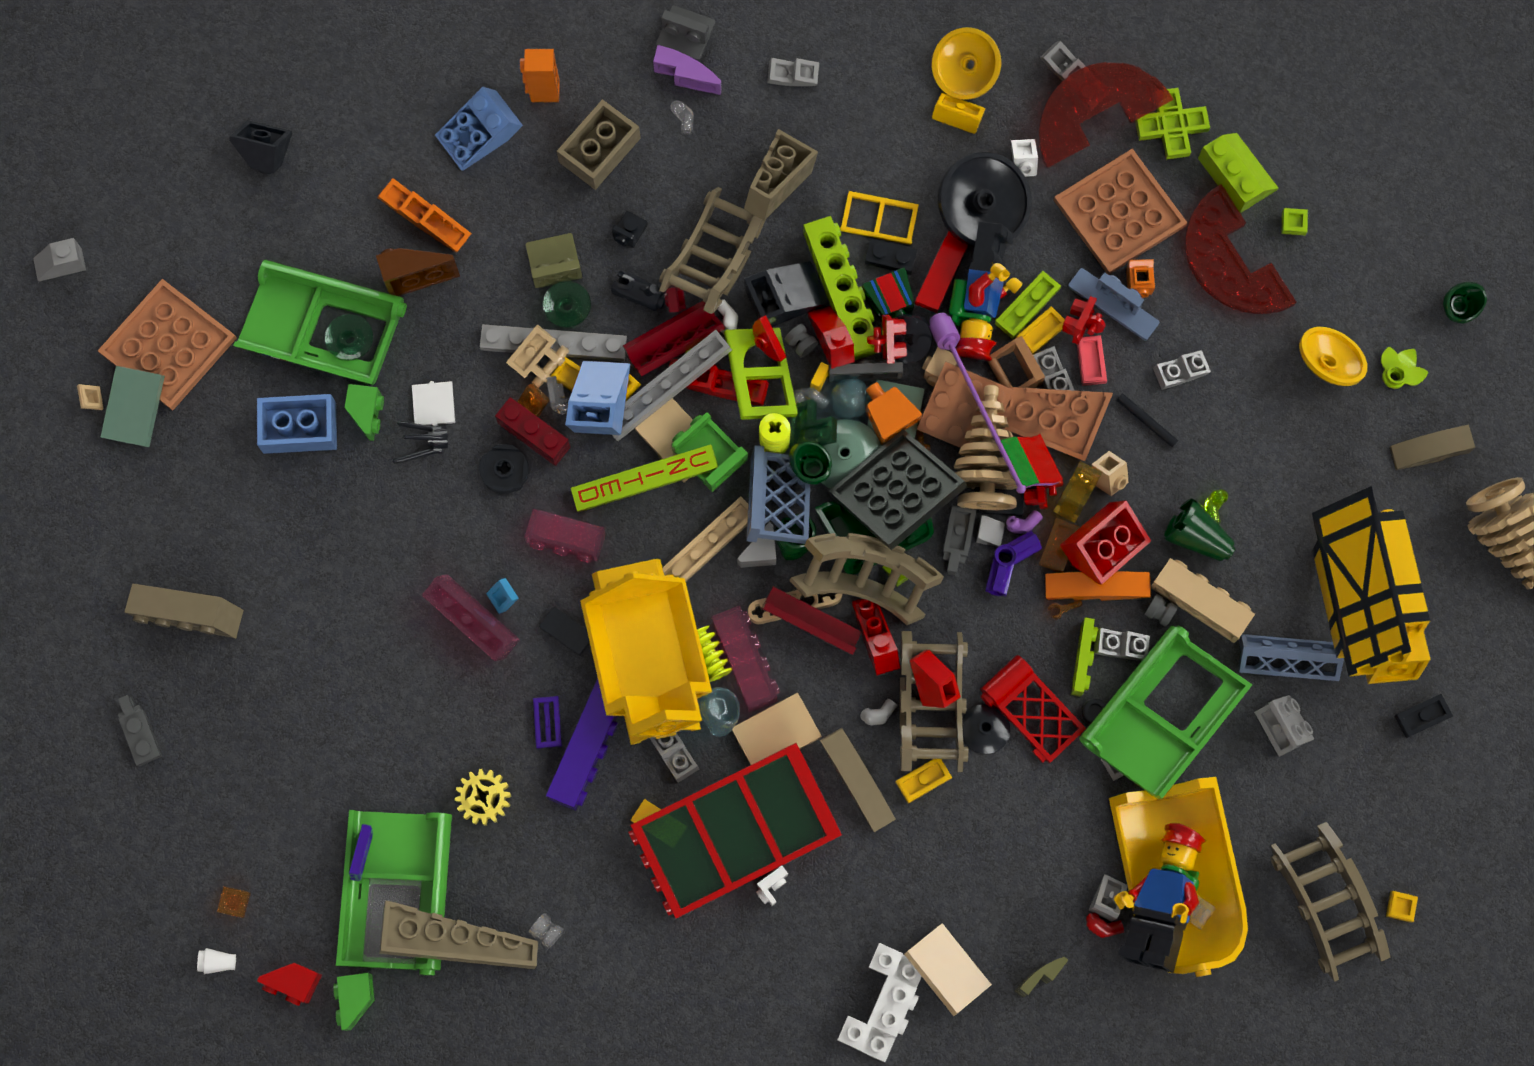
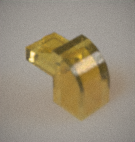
[1053,461,1102,523]

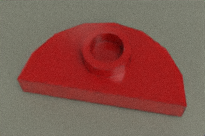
[753,315,786,362]

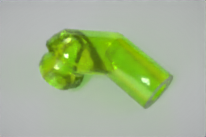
[1204,489,1228,524]

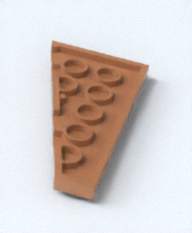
[1003,387,1113,461]

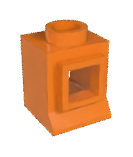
[1126,259,1155,298]

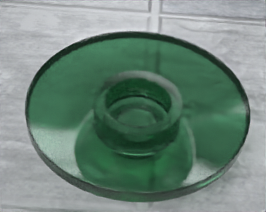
[543,281,591,328]
[324,314,373,361]

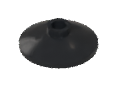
[962,704,1010,754]

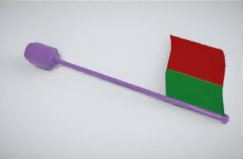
[929,313,1063,493]

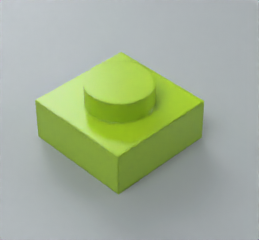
[1281,208,1308,236]

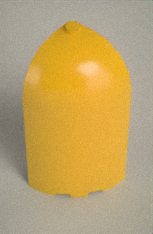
[1109,777,1248,977]

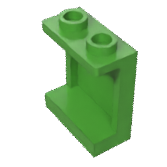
[671,412,748,492]

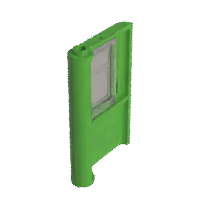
[336,810,452,976]

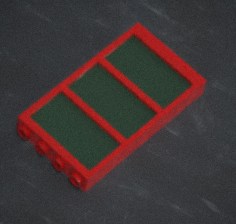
[628,743,842,918]

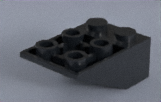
[744,261,830,327]

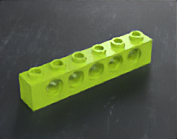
[803,216,876,360]

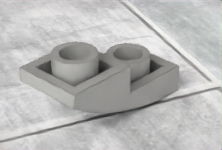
[1033,346,1074,391]
[1153,350,1211,390]
[1094,628,1150,661]
[650,733,699,783]

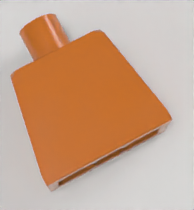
[865,382,922,445]

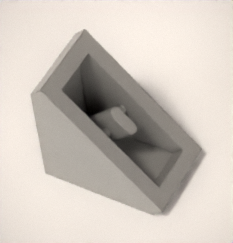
[737,522,776,568]
[1088,874,1128,922]

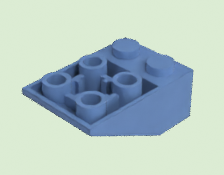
[435,87,523,171]
[565,361,630,435]

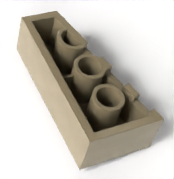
[744,129,818,221]
[125,584,244,639]

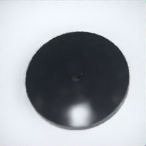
[938,152,1032,248]

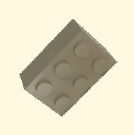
[557,99,641,190]

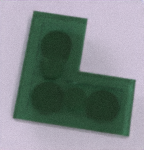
[790,399,837,449]

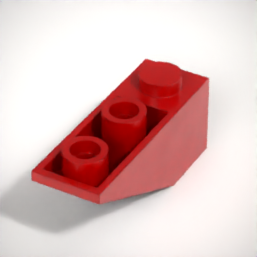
[852,599,900,675]

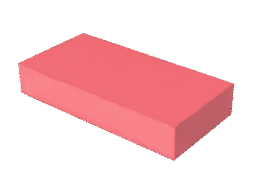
[1077,335,1107,386]

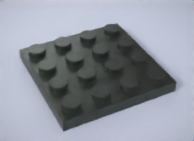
[829,429,967,550]

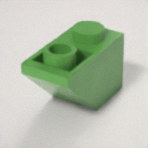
[345,384,384,441]
[334,973,375,1031]

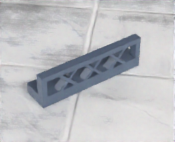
[1238,634,1344,681]

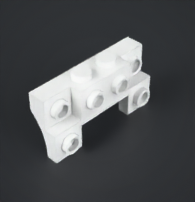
[838,943,922,1063]

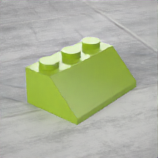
[1198,133,1278,214]

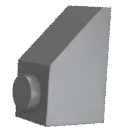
[33,238,86,281]

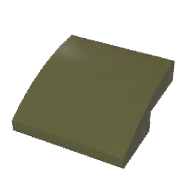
[1015,957,1068,998]

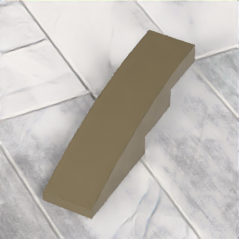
[820,728,896,832]

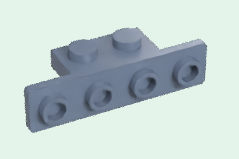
[1068,268,1160,341]

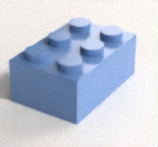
[257,394,337,454]

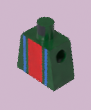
[862,267,914,322]

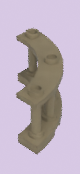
[659,187,766,314]
[790,533,944,625]
[900,631,968,772]
[1270,822,1391,982]

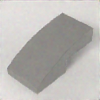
[767,58,819,86]

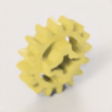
[455,769,511,826]

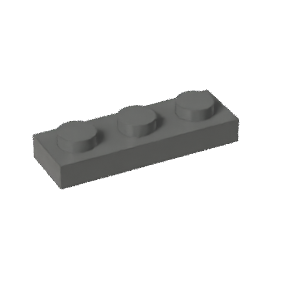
[829,360,903,382]

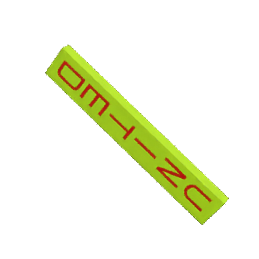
[571,444,718,512]

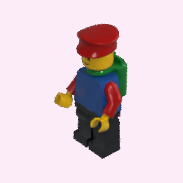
[949,222,1022,361]
[1114,823,1206,973]

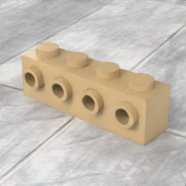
[1151,558,1255,643]

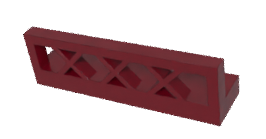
[623,301,725,376]
[761,586,862,655]

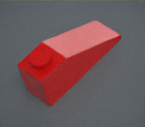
[808,306,855,369]

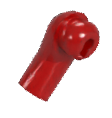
[1086,913,1124,938]

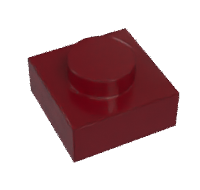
[665,286,686,312]

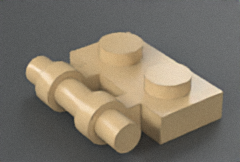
[506,325,569,388]

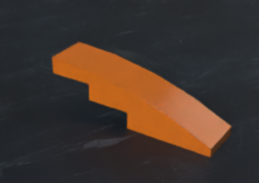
[378,178,472,253]
[1045,571,1151,601]

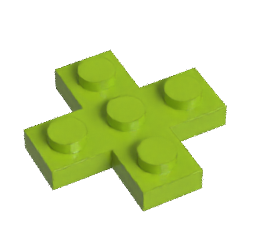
[1135,88,1210,159]

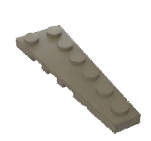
[379,901,538,969]

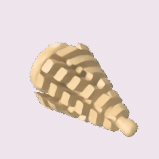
[954,385,1018,510]
[1466,477,1534,589]

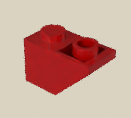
[909,650,961,708]
[257,963,322,1006]

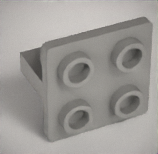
[1254,695,1314,757]

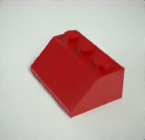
[1060,500,1151,585]

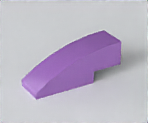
[653,45,721,95]

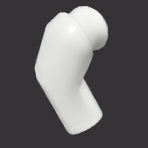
[717,300,738,334]

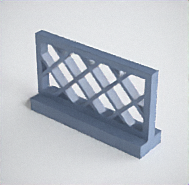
[746,445,810,544]

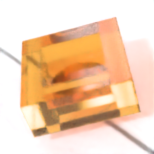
[517,383,550,417]
[217,887,251,918]

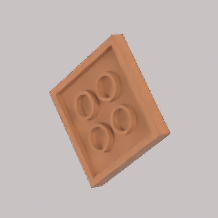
[917,361,1013,448]

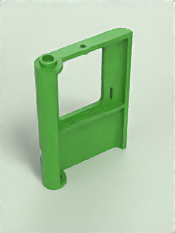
[233,259,407,385]
[1079,626,1252,799]

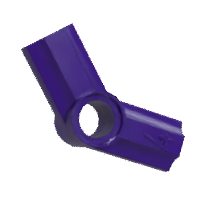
[985,530,1042,597]

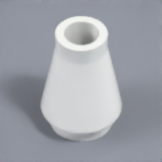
[197,948,236,974]

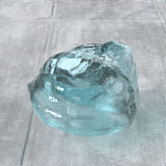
[831,378,871,420]
[700,687,740,737]

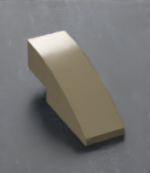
[1390,425,1475,470]

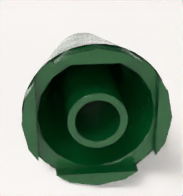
[1164,498,1235,561]

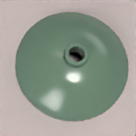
[812,419,882,489]

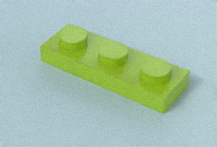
[995,271,1061,339]
[1071,617,1098,697]

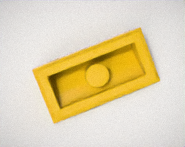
[932,93,986,134]

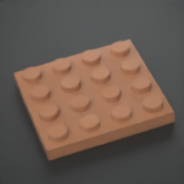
[1053,149,1187,275]
[98,279,237,411]

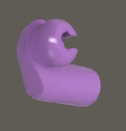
[1006,510,1043,534]

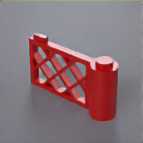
[980,655,1086,763]

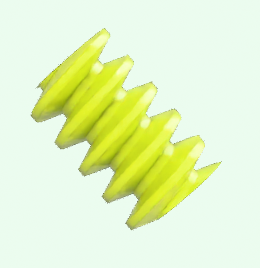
[759,413,791,454]
[697,626,733,682]

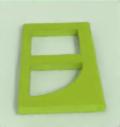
[724,328,798,420]

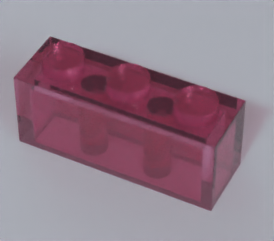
[525,509,606,563]

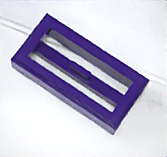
[533,696,562,749]
[349,824,373,882]

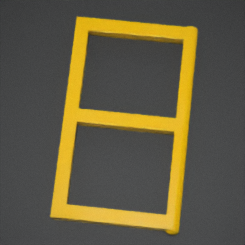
[840,191,919,245]

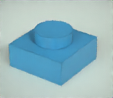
[486,578,519,614]

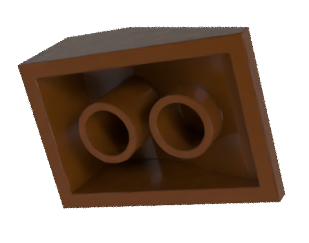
[376,248,460,296]

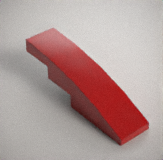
[915,231,968,313]
[669,358,769,406]

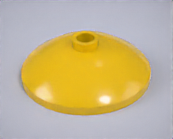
[932,27,1001,100]
[1299,327,1367,386]

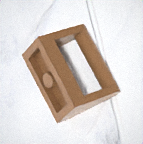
[987,336,1045,388]

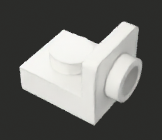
[1011,139,1038,176]
[756,866,788,906]

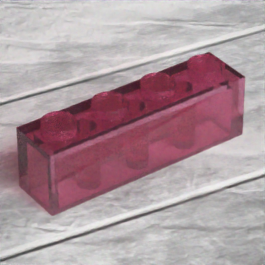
[422,574,520,662]
[712,605,780,713]

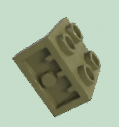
[526,233,582,288]

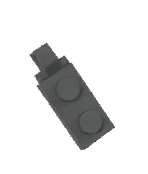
[943,505,976,576]
[118,695,162,767]

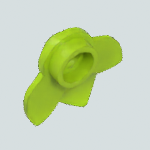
[1381,347,1428,389]

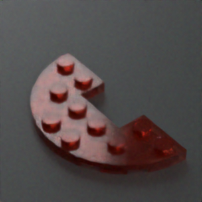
[1039,62,1174,168]
[1185,184,1297,314]

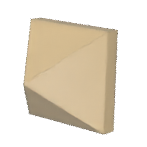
[77,384,104,410]

